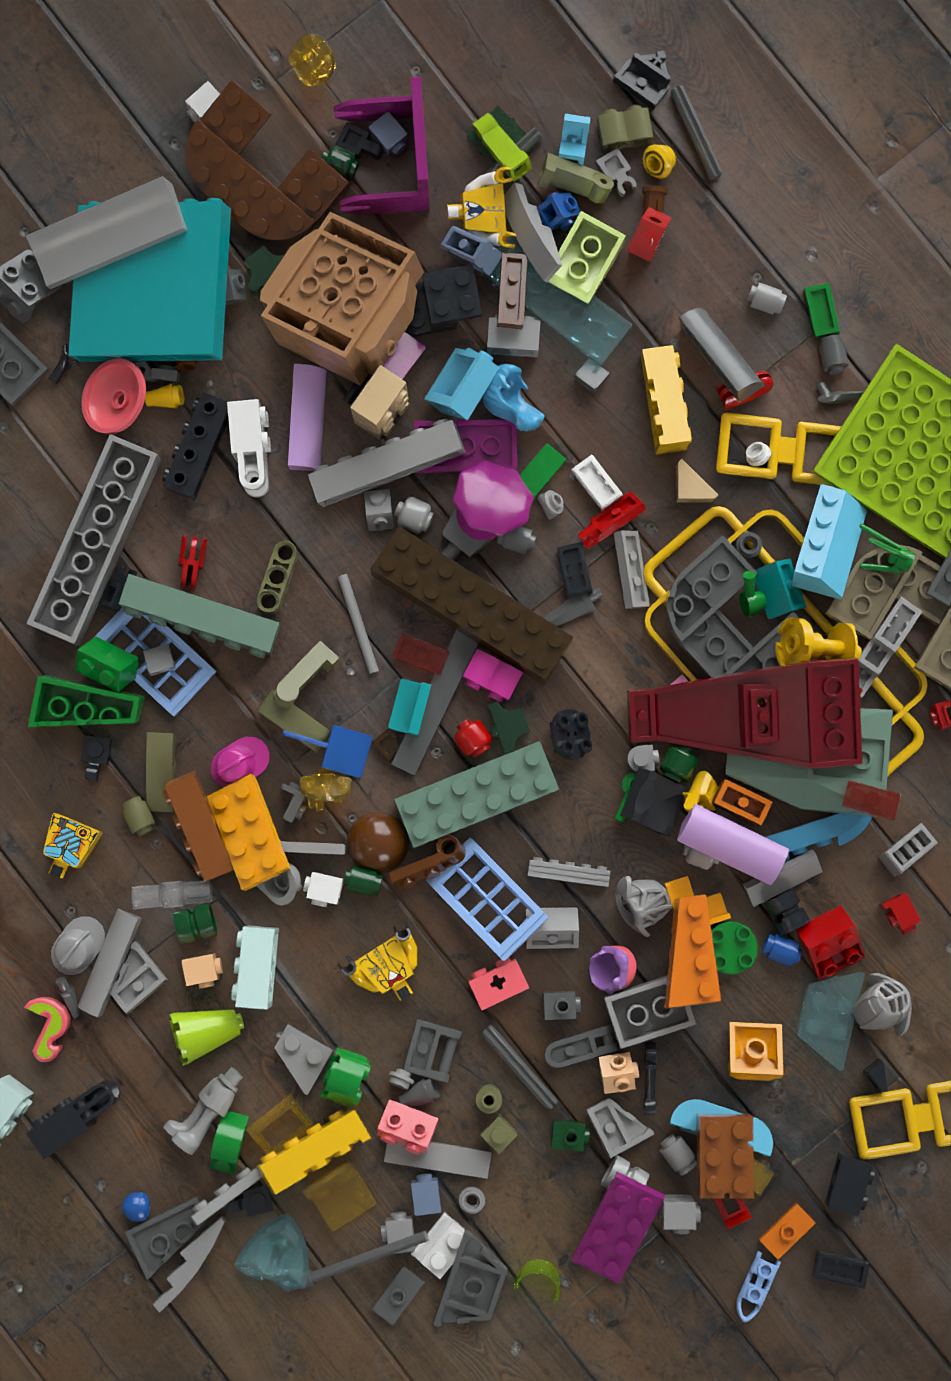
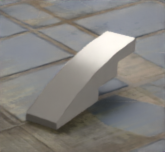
[504,182,562,282]
[859,597,923,699]
[153,1214,227,1313]

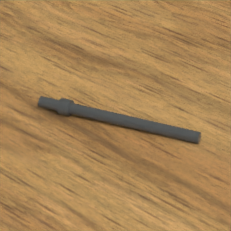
[282,1231,429,1293]

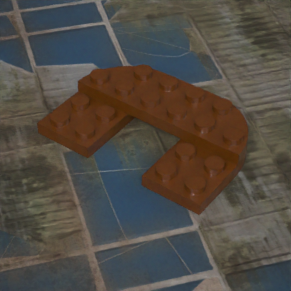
[186,80,350,240]

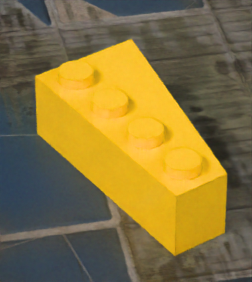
[640,345,692,455]
[257,1109,371,1194]

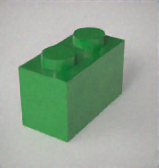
[75,636,139,692]

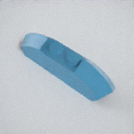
[765,813,872,862]

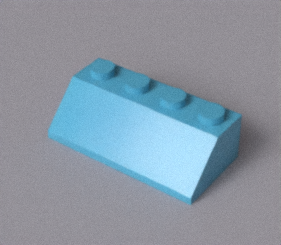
[791,484,867,600]

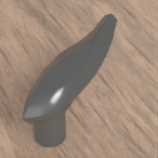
[816,382,864,404]

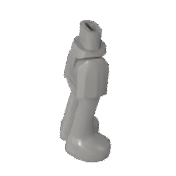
[163,1067,243,1155]

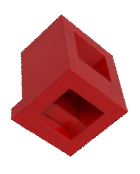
[879,893,921,935]

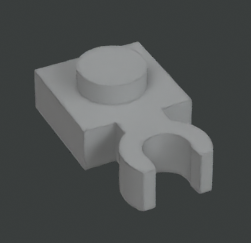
[596,148,637,197]

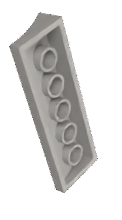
[26,176,187,289]

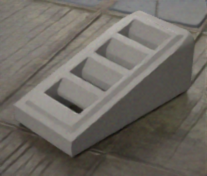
[879,823,938,877]

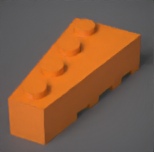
[664,895,721,1008]

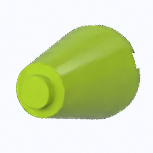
[169,1009,244,1065]

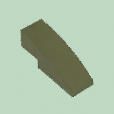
[146,732,176,812]

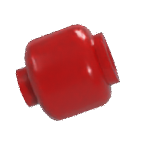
[454,719,492,758]

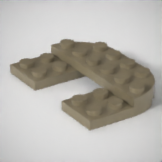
[825,545,951,690]

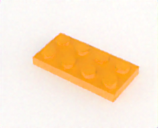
[207,774,291,891]

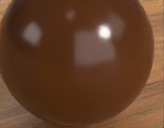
[347,811,409,874]

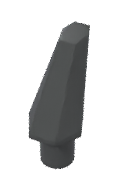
[56,977,80,1018]

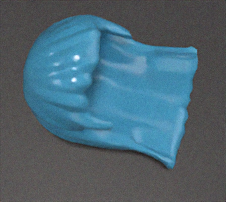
[482,364,545,431]

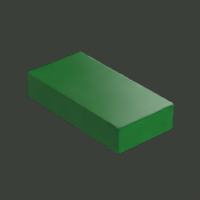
[803,283,840,339]
[520,443,566,500]

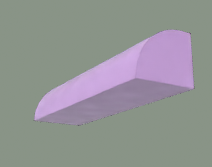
[288,364,326,471]
[677,804,789,885]

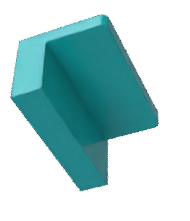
[755,559,807,619]
[388,679,431,736]

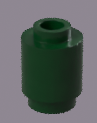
[343,866,383,897]

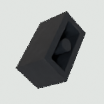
[824,1152,875,1216]

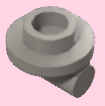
[537,490,563,520]

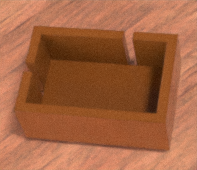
[696,1114,754,1198]

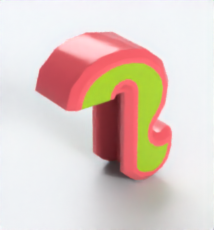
[25,997,71,1062]

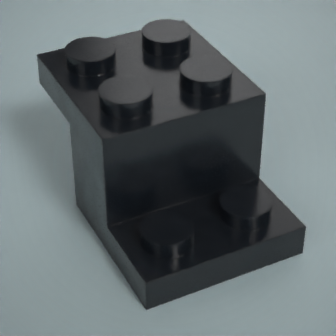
[406,265,482,337]

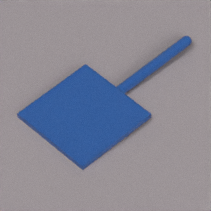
[282,725,373,779]

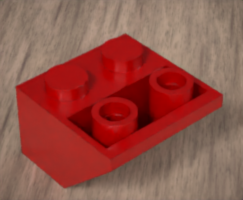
[796,905,866,981]

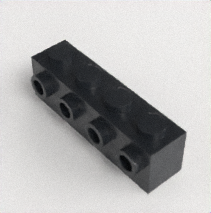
[162,392,229,501]

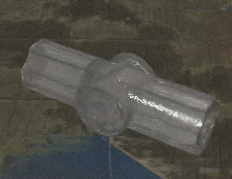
[132,880,213,909]

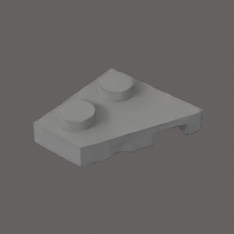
[110,941,168,1014]
[274,1024,333,1095]
[585,1098,654,1158]

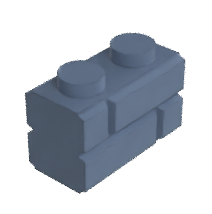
[440,226,502,275]

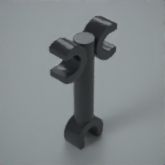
[644,1042,658,1115]

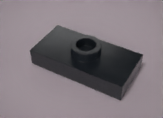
[557,542,593,598]
[812,1249,870,1289]

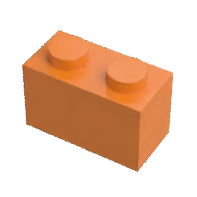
[712,779,772,826]

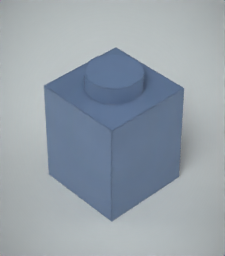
[369,111,408,158]
[411,1174,441,1216]

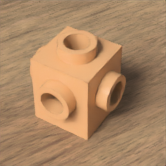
[599,1052,639,1094]

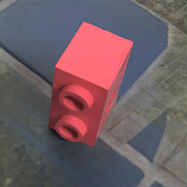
[468,958,529,1010]

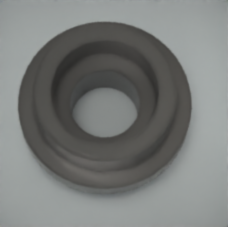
[736,532,762,558]

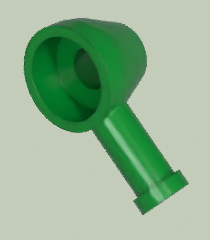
[739,571,767,618]

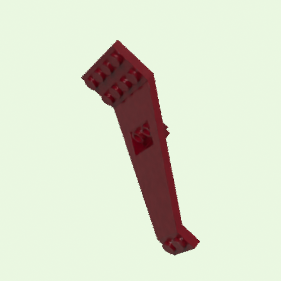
[627,658,863,768]

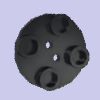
[549,709,592,761]

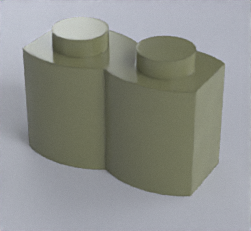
[597,105,653,151]

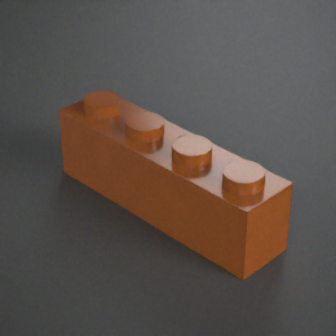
[162,770,234,882]

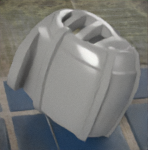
[615,876,672,938]
[851,973,912,1036]

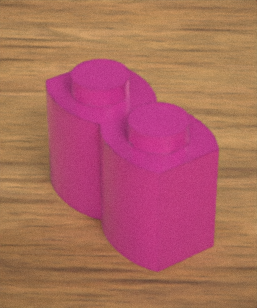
[462,649,523,703]

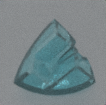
[234,1214,309,1289]

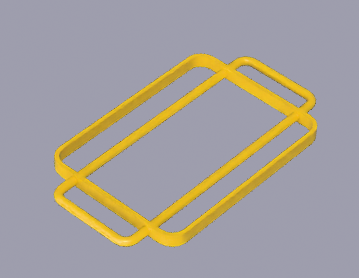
[643,506,927,777]

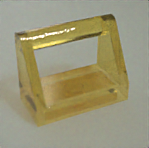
[246,1094,314,1154]

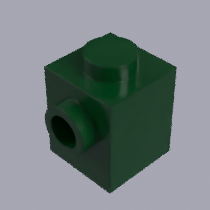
[551,1119,590,1152]

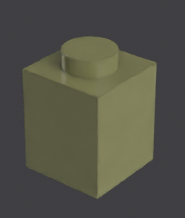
[480,1113,518,1154]

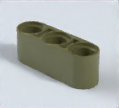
[257,541,299,615]
[257,689,331,753]

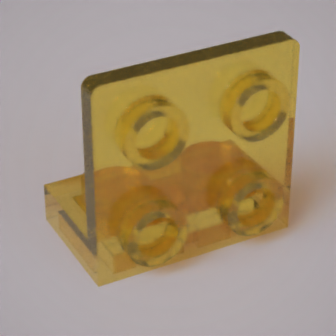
[303,1158,376,1232]

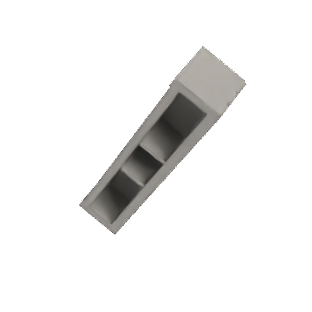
[527,857,610,887]

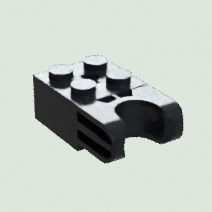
[26,1080,120,1159]

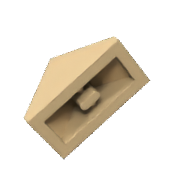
[676,459,718,503]

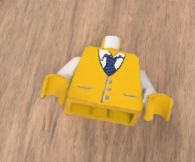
[447,167,516,248]

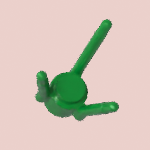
[859,524,915,575]

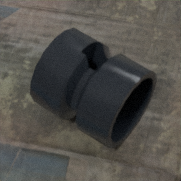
[763,888,810,936]

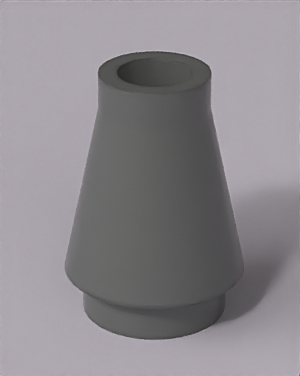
[399,1078,440,1108]

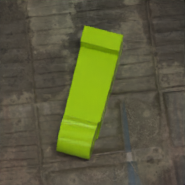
[472,113,532,182]

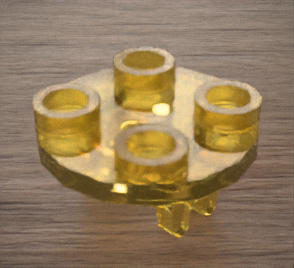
[289,34,337,87]
[300,768,352,812]

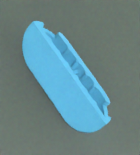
[670,1099,773,1156]

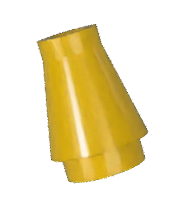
[145,383,184,408]

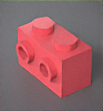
[377,1099,439,1154]

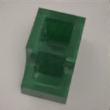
[244,246,285,299]
[488,702,531,755]

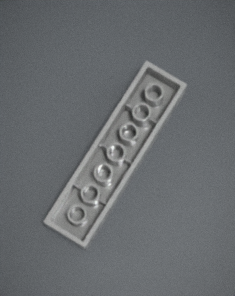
[27,434,162,647]

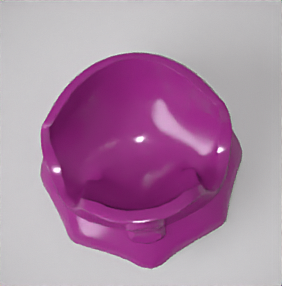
[453,461,534,540]

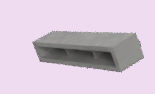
[308,419,466,507]

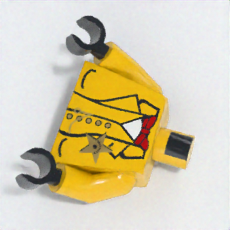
[338,921,417,1001]

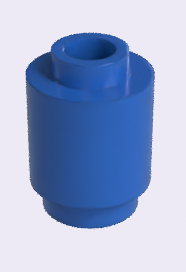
[761,934,802,967]

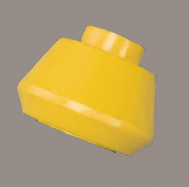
[643,145,676,179]

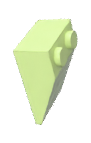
[548,211,626,304]

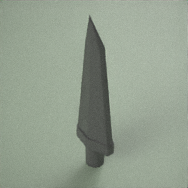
[544,587,603,627]

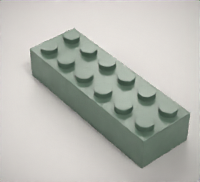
[119,574,280,659]
[394,741,559,848]

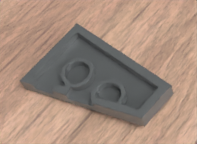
[125,1196,208,1280]

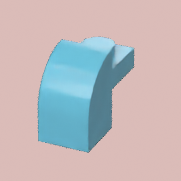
[559,114,590,165]

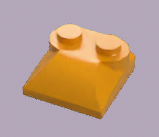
[728,1022,783,1081]

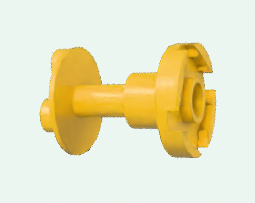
[775,618,862,665]

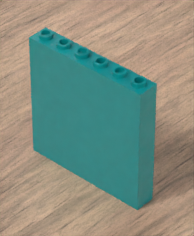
[68,198,231,362]

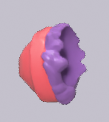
[589,945,636,995]

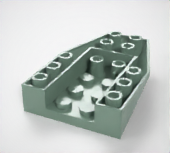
[725,708,893,818]

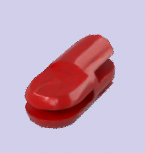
[716,371,774,410]
[178,535,208,592]

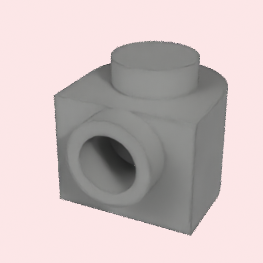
[626,745,659,772]

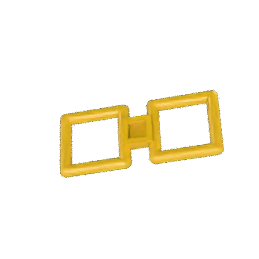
[716,413,841,487]
[849,1081,951,1160]

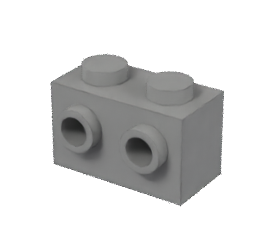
[659,1194,701,1234]

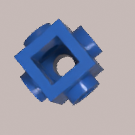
[537,192,581,231]

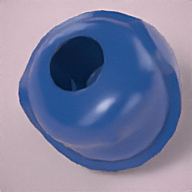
[122,1192,150,1221]

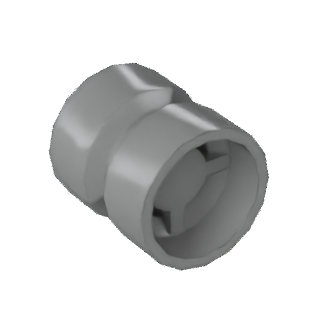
[601,1155,650,1189]

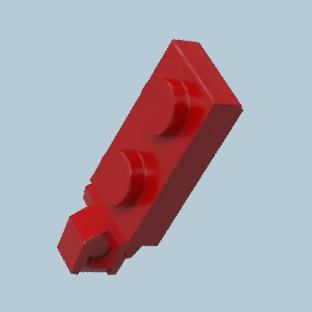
[577,491,646,549]

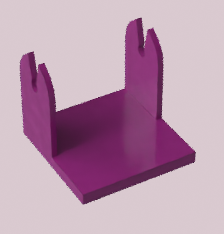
[333,76,430,215]

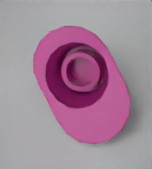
[211,737,270,787]

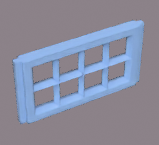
[94,608,216,717]
[426,837,549,962]

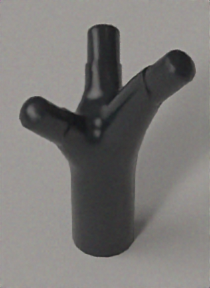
[48,344,79,384]

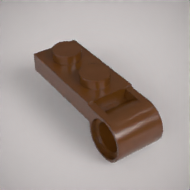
[389,835,466,889]

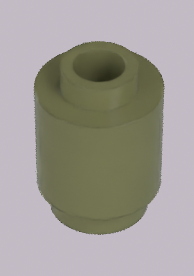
[121,796,156,836]
[476,1084,502,1113]

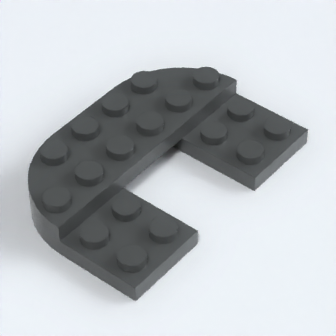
[665,535,823,700]

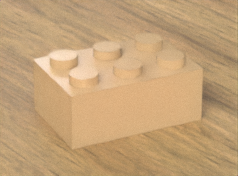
[350,365,410,440]

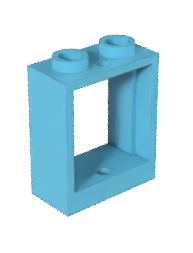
[424,348,499,420]

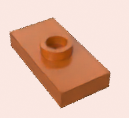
[759,1203,815,1260]

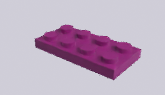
[414,420,517,473]
[571,1172,665,1284]

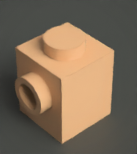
[181,953,223,989]

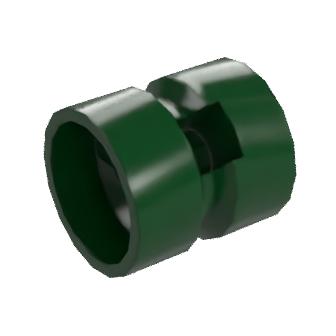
[173,903,218,945]

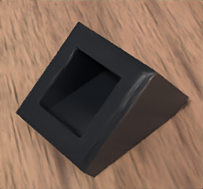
[863,1059,888,1093]

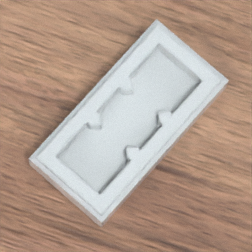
[571,455,623,511]

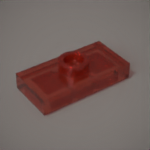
[392,633,450,676]
[841,780,901,821]

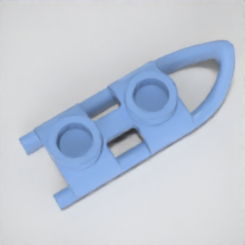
[736,1251,781,1322]

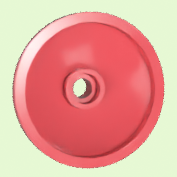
[81,358,146,434]

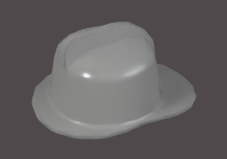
[257,863,302,906]
[51,916,105,975]

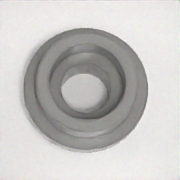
[389,1068,414,1090]
[459,1187,485,1214]

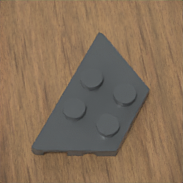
[433,1229,507,1327]

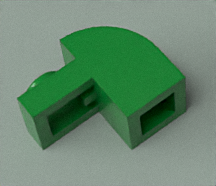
[210,1111,249,1175]

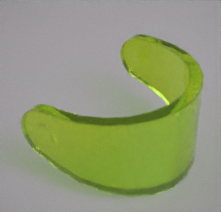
[513,1259,561,1303]

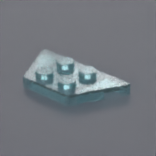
[796,971,865,1071]

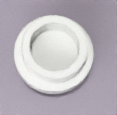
[746,442,771,466]

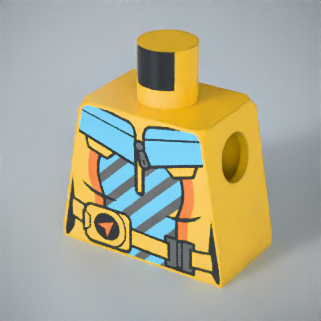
[43,813,103,879]

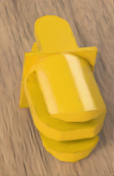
[683,771,719,813]

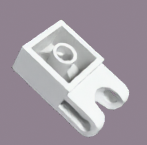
[227,399,271,497]

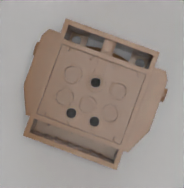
[260,212,424,386]

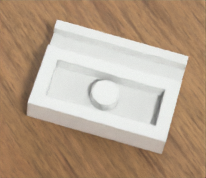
[411,1212,465,1279]

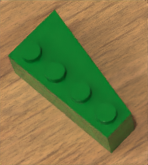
[28,675,145,727]

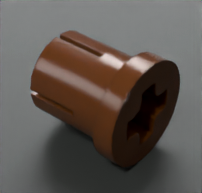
[642,186,668,214]

